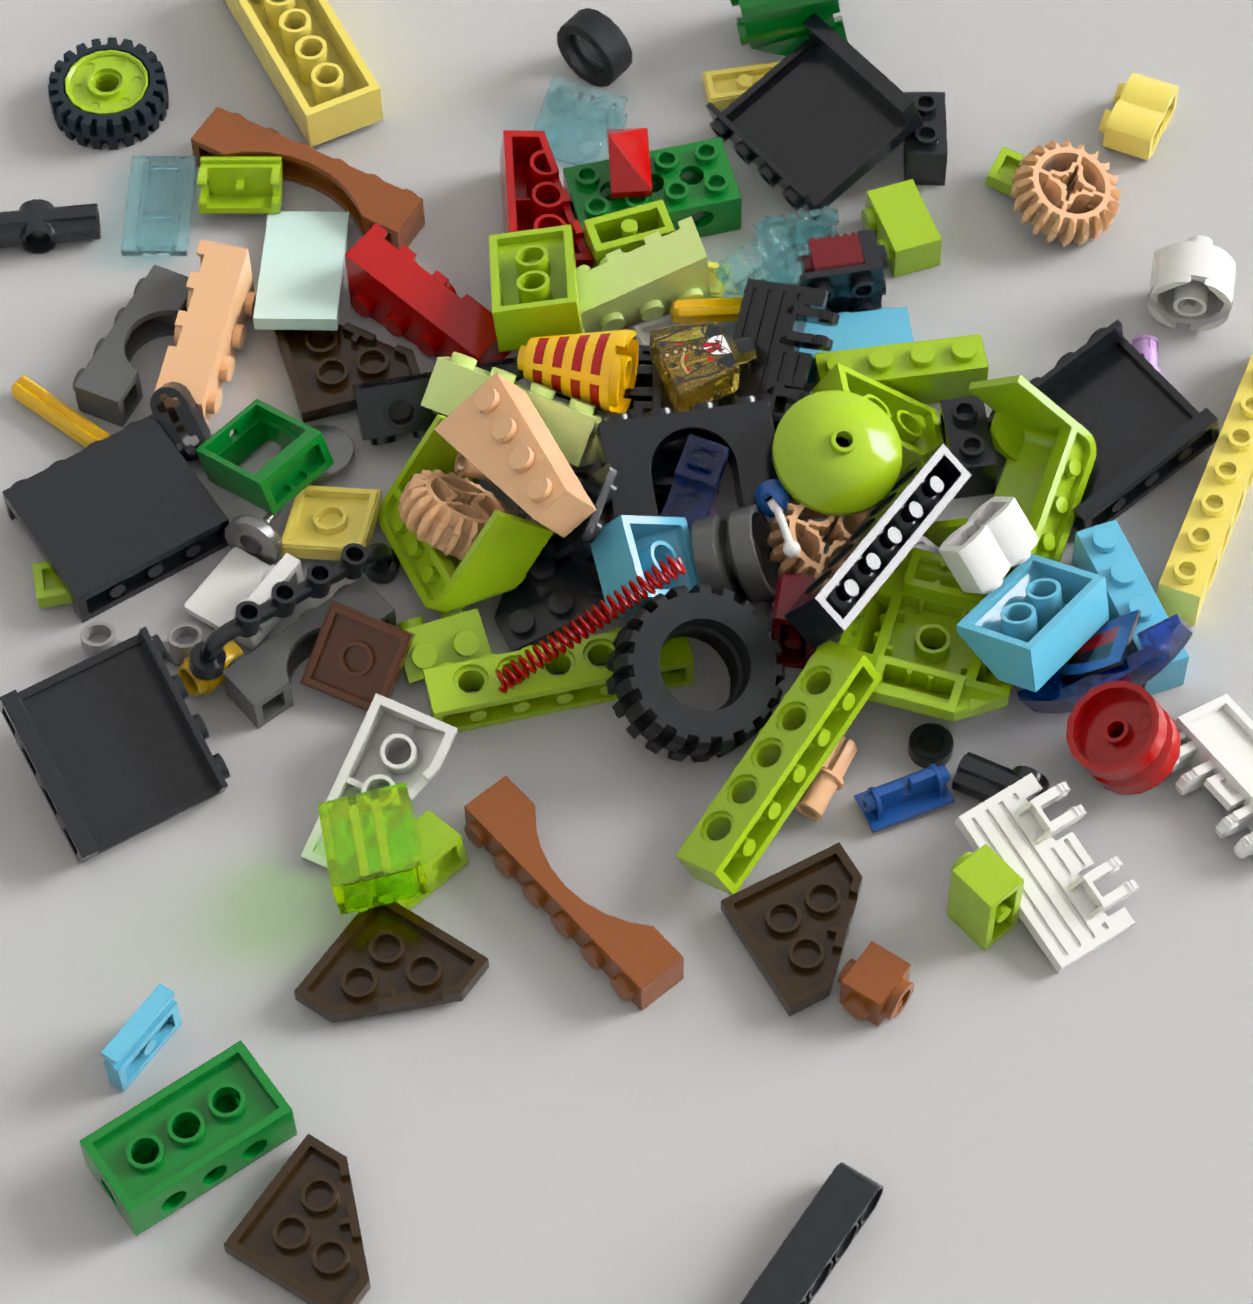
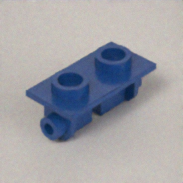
[854,763,955,833]

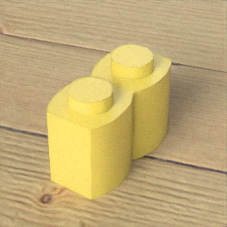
[1099,72,1179,161]

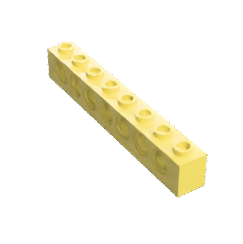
[1156,353,1253,626]

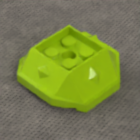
[839,548,1013,722]

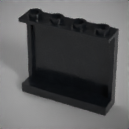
[706,13,924,218]
[987,319,1219,531]
[2,415,229,623]
[0,626,230,864]

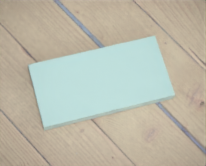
[253,211,350,331]

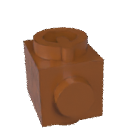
[838,941,914,1026]

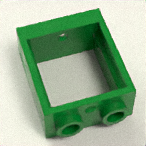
[195,399,334,515]

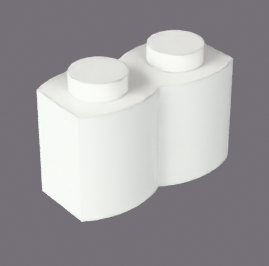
[938,496,1039,594]

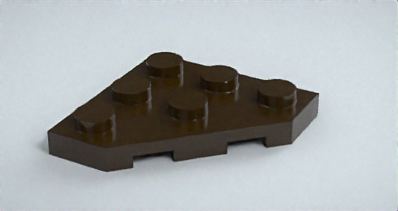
[273,323,421,423]
[721,842,863,1016]
[294,890,489,1023]
[224,1134,371,1304]

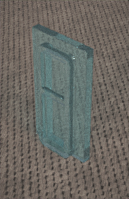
[121,156,197,256]

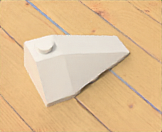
[301,693,458,875]

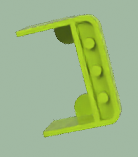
[923,375,1097,577]
[378,414,554,613]

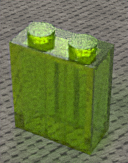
[318,782,430,915]

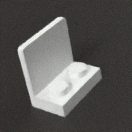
[184,547,304,650]

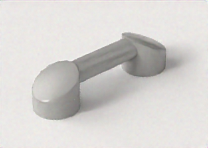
[80,622,204,665]

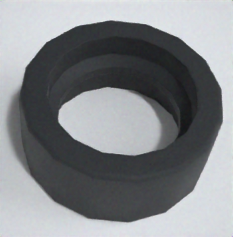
[557,8,632,87]

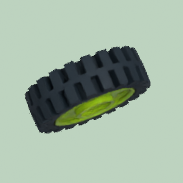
[48,37,169,150]

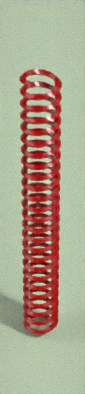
[495,555,686,694]

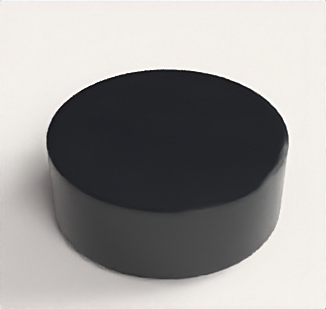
[908,723,954,768]

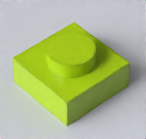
[985,147,1024,197]
[32,561,72,608]

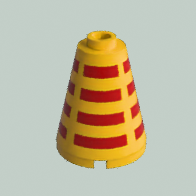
[517,329,639,415]

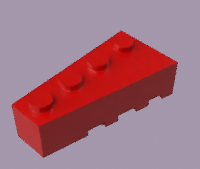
[500,130,594,269]
[345,223,511,364]

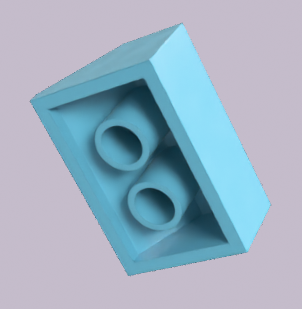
[956,553,1109,693]

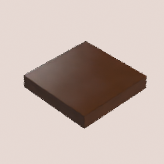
[300,601,415,711]

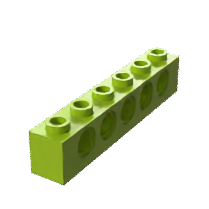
[423,628,694,732]
[675,640,882,895]

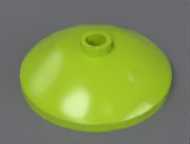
[772,390,902,516]

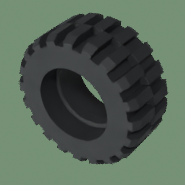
[606,584,785,763]

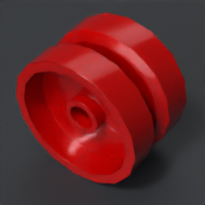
[1066,680,1181,795]

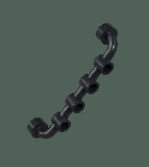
[189,543,400,681]

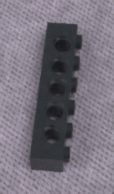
[352,357,596,445]
[784,444,972,649]

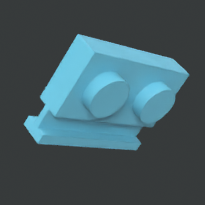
[101,983,182,1092]

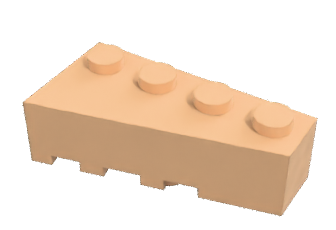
[154,239,257,425]
[434,372,596,538]

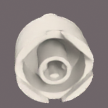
[1149,235,1236,331]

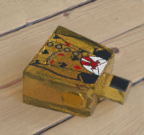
[649,321,756,412]

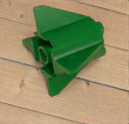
[730,0,848,56]

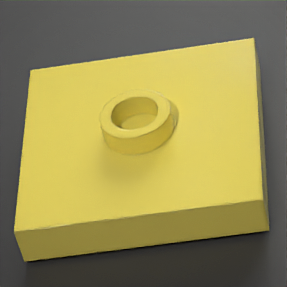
[281,485,383,561]

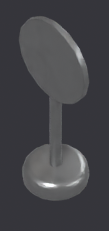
[225,425,355,565]

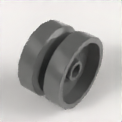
[691,504,780,604]

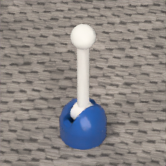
[754,479,801,558]

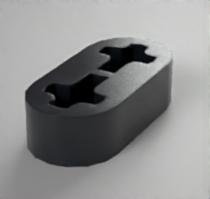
[150,382,212,462]

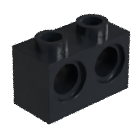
[903,92,948,186]
[940,396,997,499]

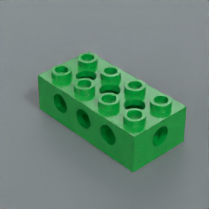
[563,137,742,243]
[79,1040,297,1236]

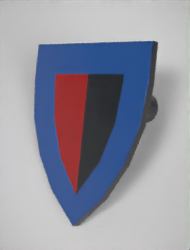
[1054,609,1141,684]

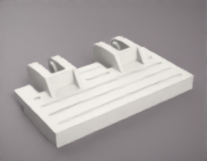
[1172,694,1253,859]
[954,773,1139,973]

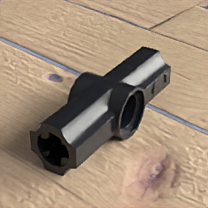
[0,199,101,254]

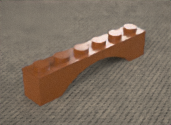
[191,107,425,249]
[464,776,684,1011]

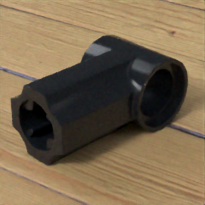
[952,751,1049,802]

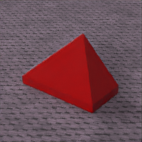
[607,127,652,198]

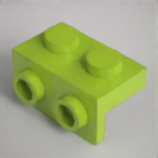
[397,607,491,684]

